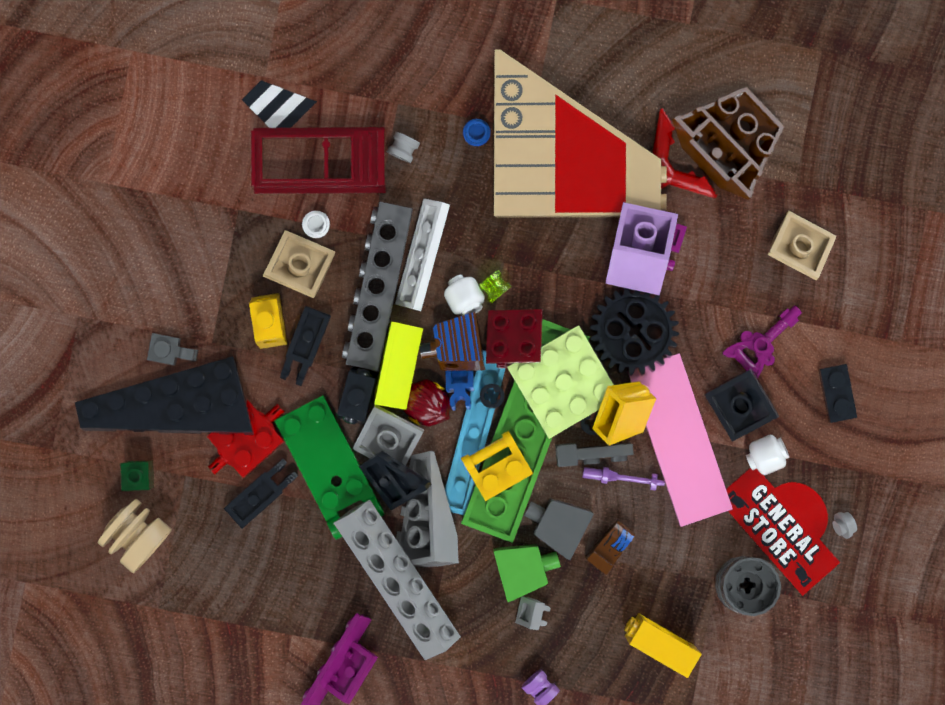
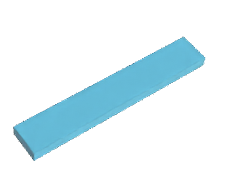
[445,350,506,515]

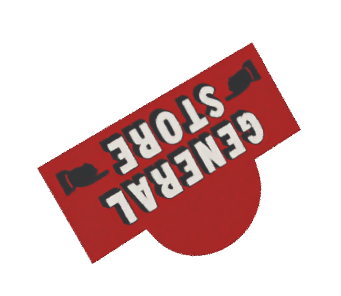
[726,468,840,596]

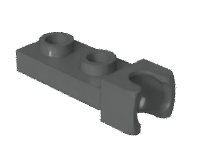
[555,443,634,467]

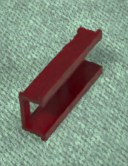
[251,127,386,194]

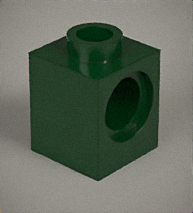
[120,460,154,491]

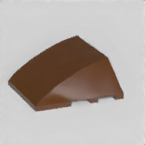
[672,87,784,200]

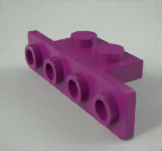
[301,613,378,705]

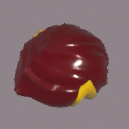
[403,379,450,427]

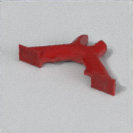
[652,108,717,199]

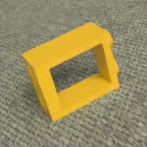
[624,613,702,678]

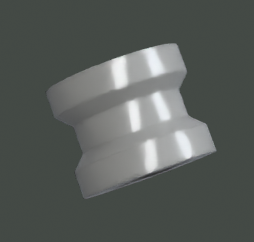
[386,132,420,163]

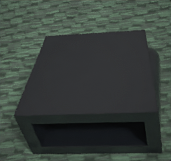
[337,366,379,426]

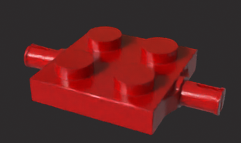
[207,400,285,478]

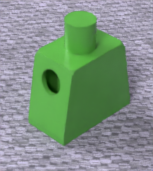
[493,544,561,602]

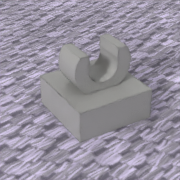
[515,596,551,630]

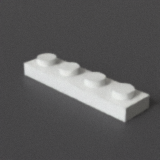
[395,199,450,311]

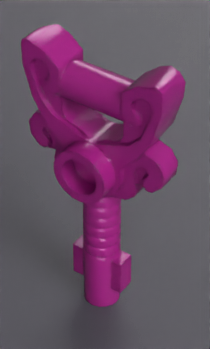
[722,305,802,379]

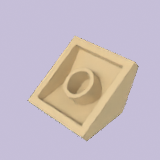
[768,211,837,281]
[263,230,335,298]

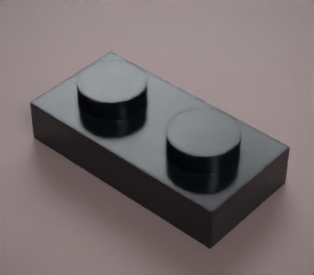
[818,364,857,423]

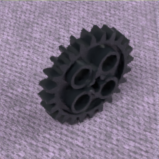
[589,288,679,376]

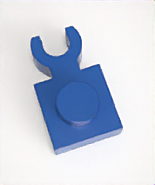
[445,371,474,411]

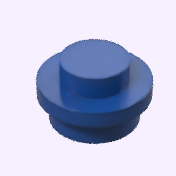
[463,119,490,147]

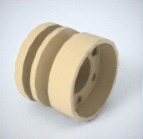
[97,499,172,574]

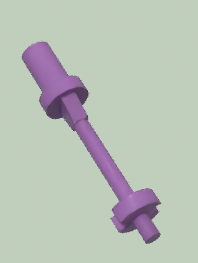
[582,467,665,490]

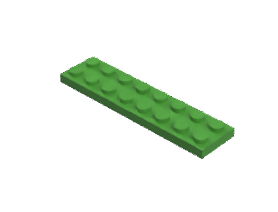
[461,319,590,543]

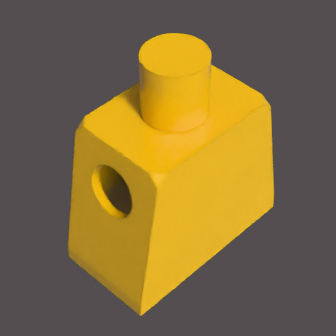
[249,293,287,349]

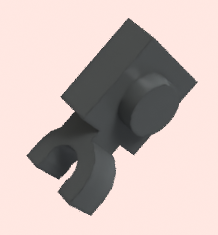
[147,333,199,365]

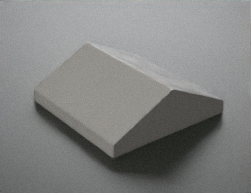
[353,404,424,466]

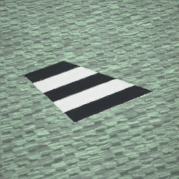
[242,81,317,128]

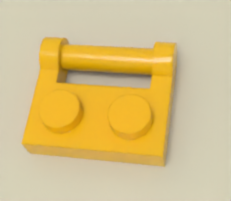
[461,430,533,501]

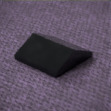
[705,369,779,442]

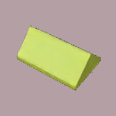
[373,322,423,410]

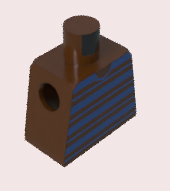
[419,312,485,371]

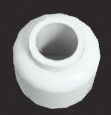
[444,275,485,315]
[746,435,789,475]

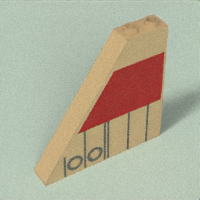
[494,50,667,218]

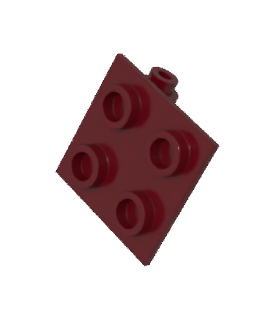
[486,309,543,369]

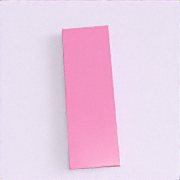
[627,353,733,527]

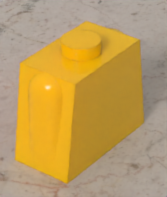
[592,382,656,446]

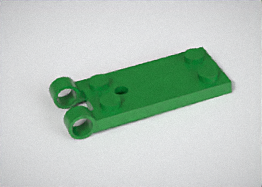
[274,395,385,540]

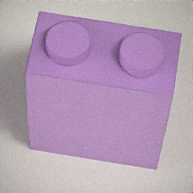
[605,202,678,295]

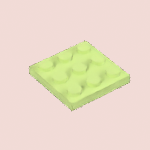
[507,325,614,439]

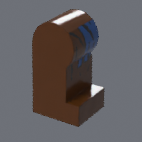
[585,520,636,575]

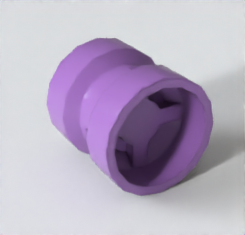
[521,669,560,705]

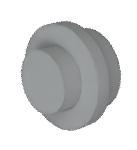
[832,512,857,539]

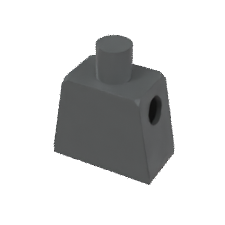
[524,498,594,560]

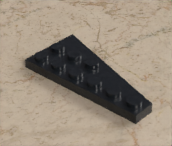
[75,356,254,435]

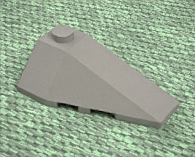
[396,451,459,568]

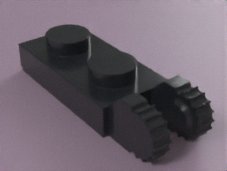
[280,306,331,386]
[224,459,298,529]

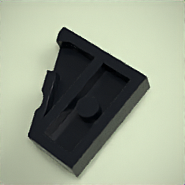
[359,451,432,510]

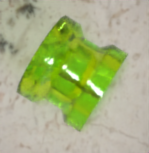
[478,270,512,303]

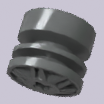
[715,556,781,616]

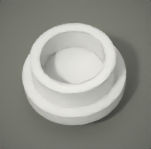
[302,211,330,238]

